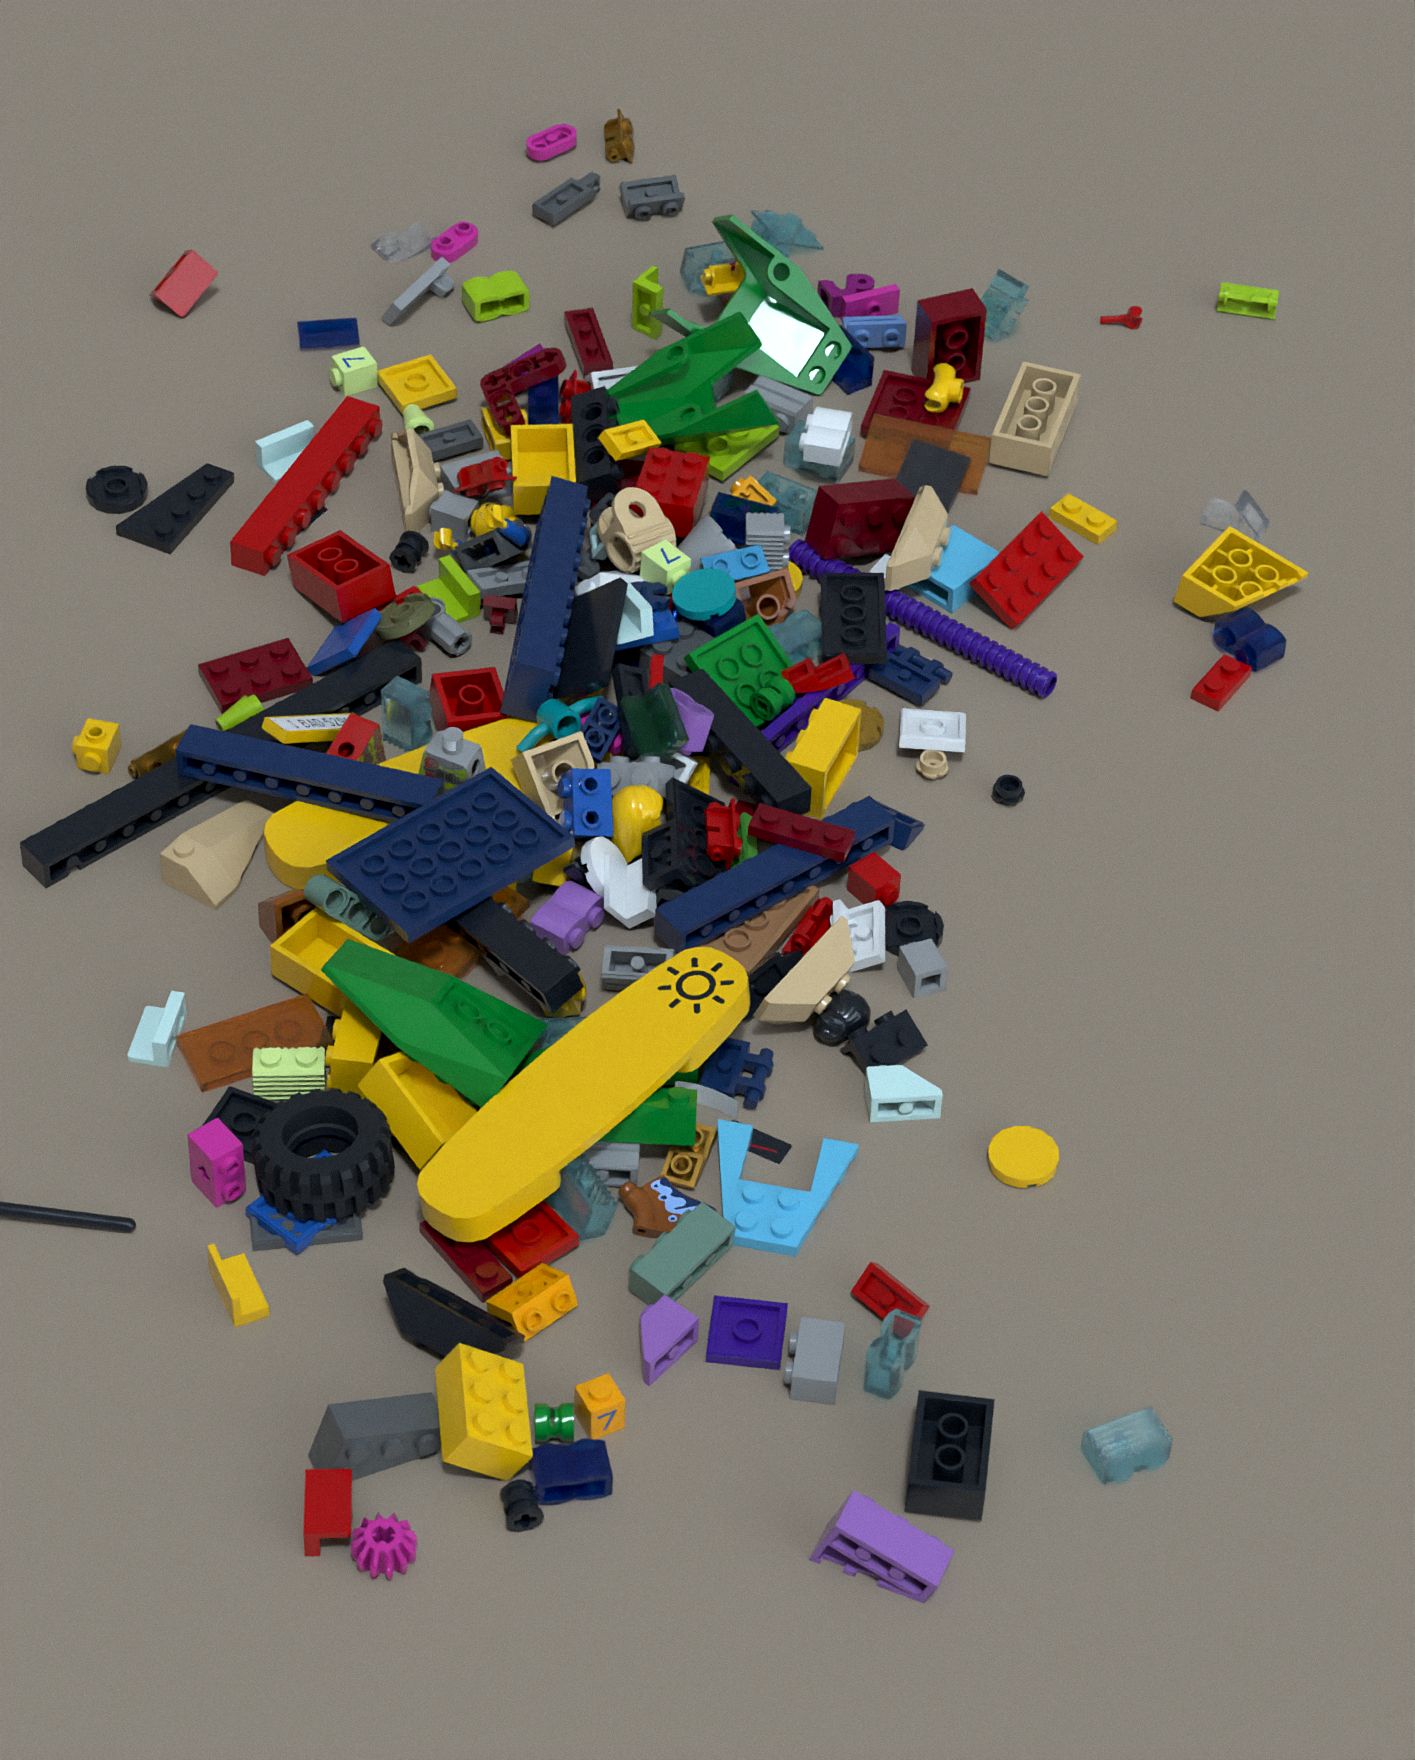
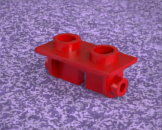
[559,370,591,424]
[452,456,517,498]
[704,798,742,870]
[782,897,833,956]

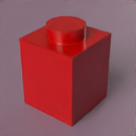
[847,852,901,907]

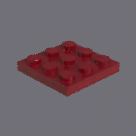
[860,370,971,450]

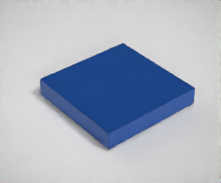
[306,608,382,676]

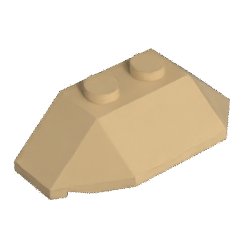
[391,428,444,532]
[885,485,951,591]
[753,916,855,1025]

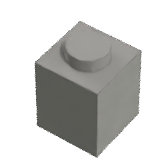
[429,490,479,542]
[897,938,948,999]

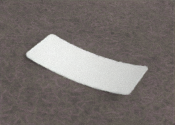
[675,1081,738,1119]

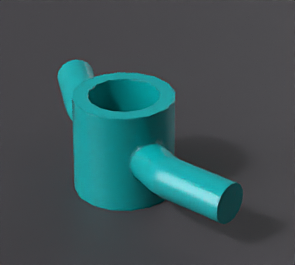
[516,695,604,753]

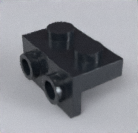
[841,1009,928,1075]

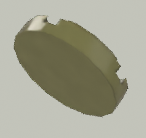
[375,593,435,640]

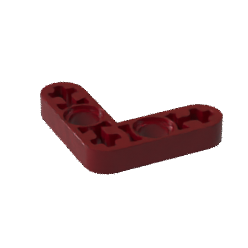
[480,348,566,436]

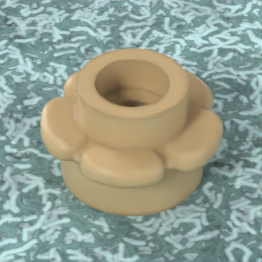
[916,750,948,779]

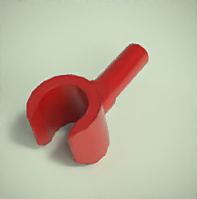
[1100,306,1143,330]

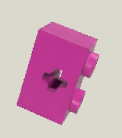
[187,1117,246,1208]

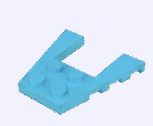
[717,1119,859,1257]

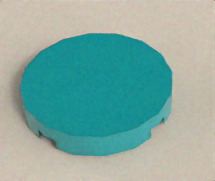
[672,568,737,621]

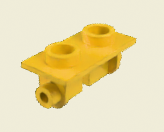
[700,262,744,296]

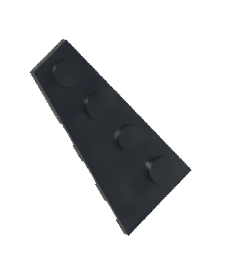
[116,463,234,555]

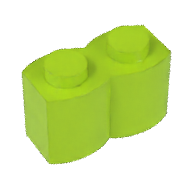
[462,270,530,322]

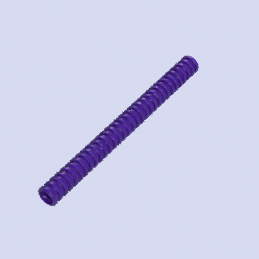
[789,539,1057,698]

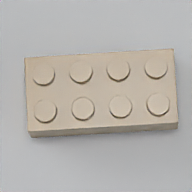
[989,361,1081,476]

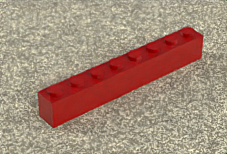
[230,396,383,576]

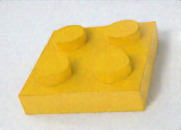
[377,354,457,415]

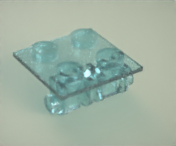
[750,210,824,258]

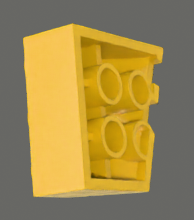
[1173,526,1309,617]

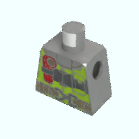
[418,727,486,793]

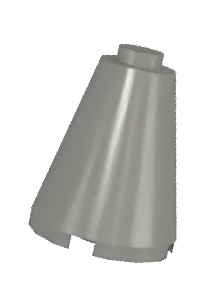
[677,515,737,572]

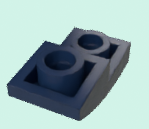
[579,697,621,763]

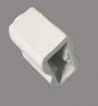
[799,406,853,467]

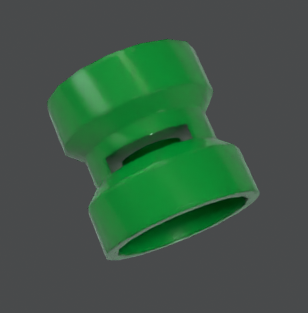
[750,676,795,721]
[535,1403,574,1442]

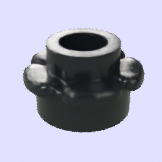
[992,775,1025,805]

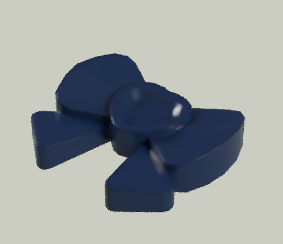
[630,581,670,611]

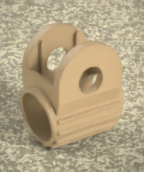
[597,487,677,574]

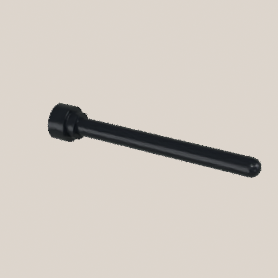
[0,1201,136,1232]

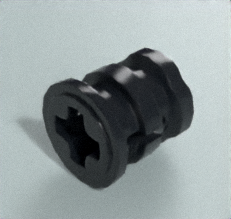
[389,530,429,572]
[499,1479,544,1532]

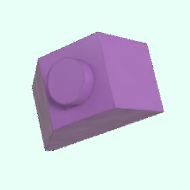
[639,1295,699,1386]

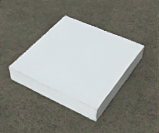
[899,708,966,752]

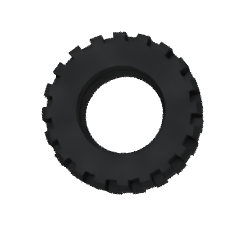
[251,1088,395,1222]

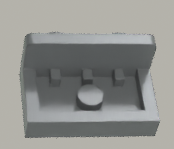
[619,175,685,219]

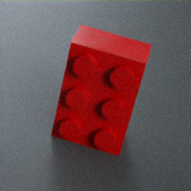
[631,448,710,538]
[287,530,396,623]

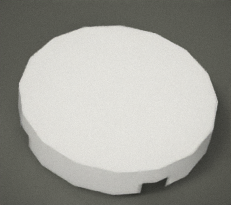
[581,836,627,900]

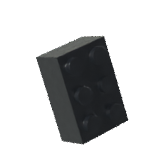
[905,1390,995,1520]

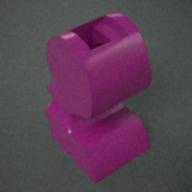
[817,273,875,318]

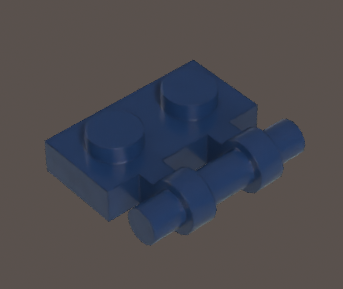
[869,644,953,706]
[699,1037,774,1109]

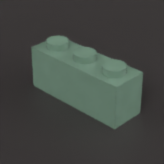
[628,1202,736,1305]

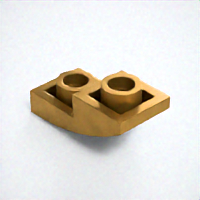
[660,1123,718,1190]

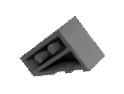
[308,1392,441,1481]

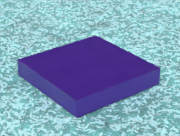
[706,1295,788,1370]

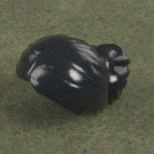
[814,989,871,1043]

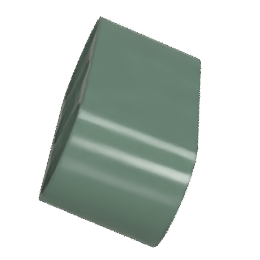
[304,874,392,941]

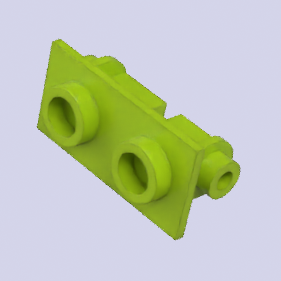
[1217,282,1279,320]

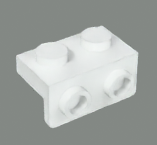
[830,899,885,973]

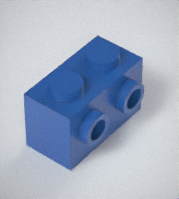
[558,768,613,841]

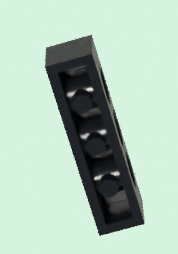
[571,386,624,502]

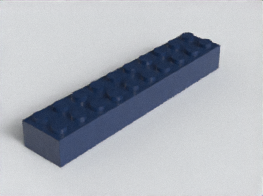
[500,476,591,722]

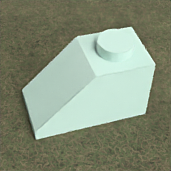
[864,1065,943,1122]

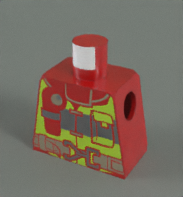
[326,713,386,765]

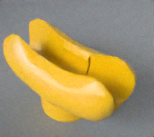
[925,363,964,413]

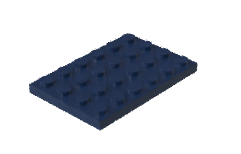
[326,767,575,943]

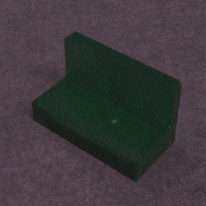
[620,683,689,758]

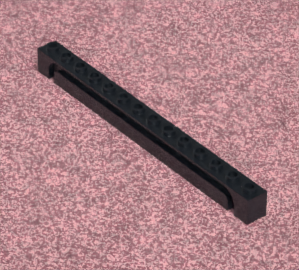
[20,638,422,888]

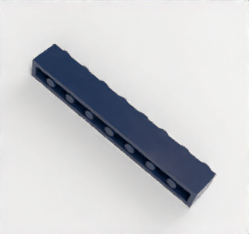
[175,724,444,822]
[654,795,895,954]

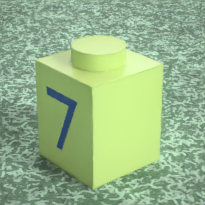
[329,346,378,397]
[640,539,691,596]

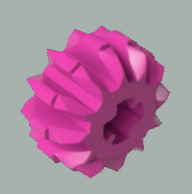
[351,1512,417,1580]

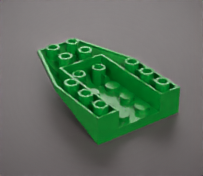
[321,939,548,1108]

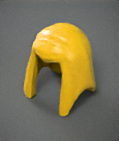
[608,785,663,865]

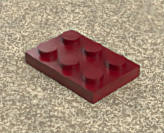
[198,638,313,714]

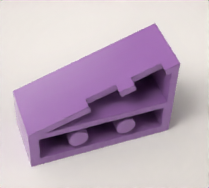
[809,1490,955,1603]

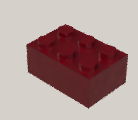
[911,288,987,384]
[805,478,915,559]

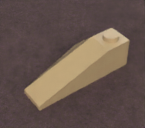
[511,731,595,858]
[160,799,273,910]

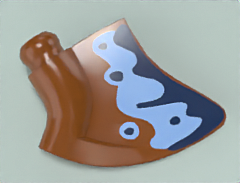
[618,1174,717,1238]

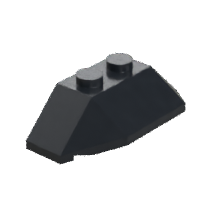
[383,1268,525,1359]

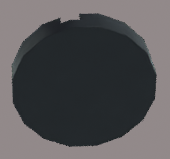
[85,465,148,514]
[885,901,944,957]

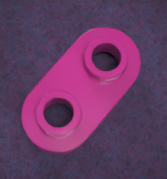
[526,124,577,161]
[431,221,478,263]

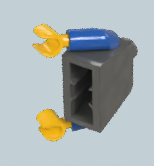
[433,505,532,574]

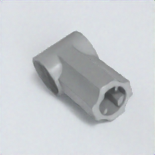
[418,597,472,656]

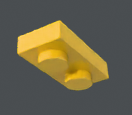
[598,420,662,461]
[1049,493,1118,545]

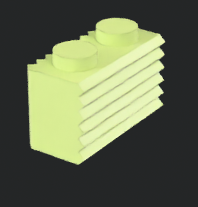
[252,1046,326,1100]

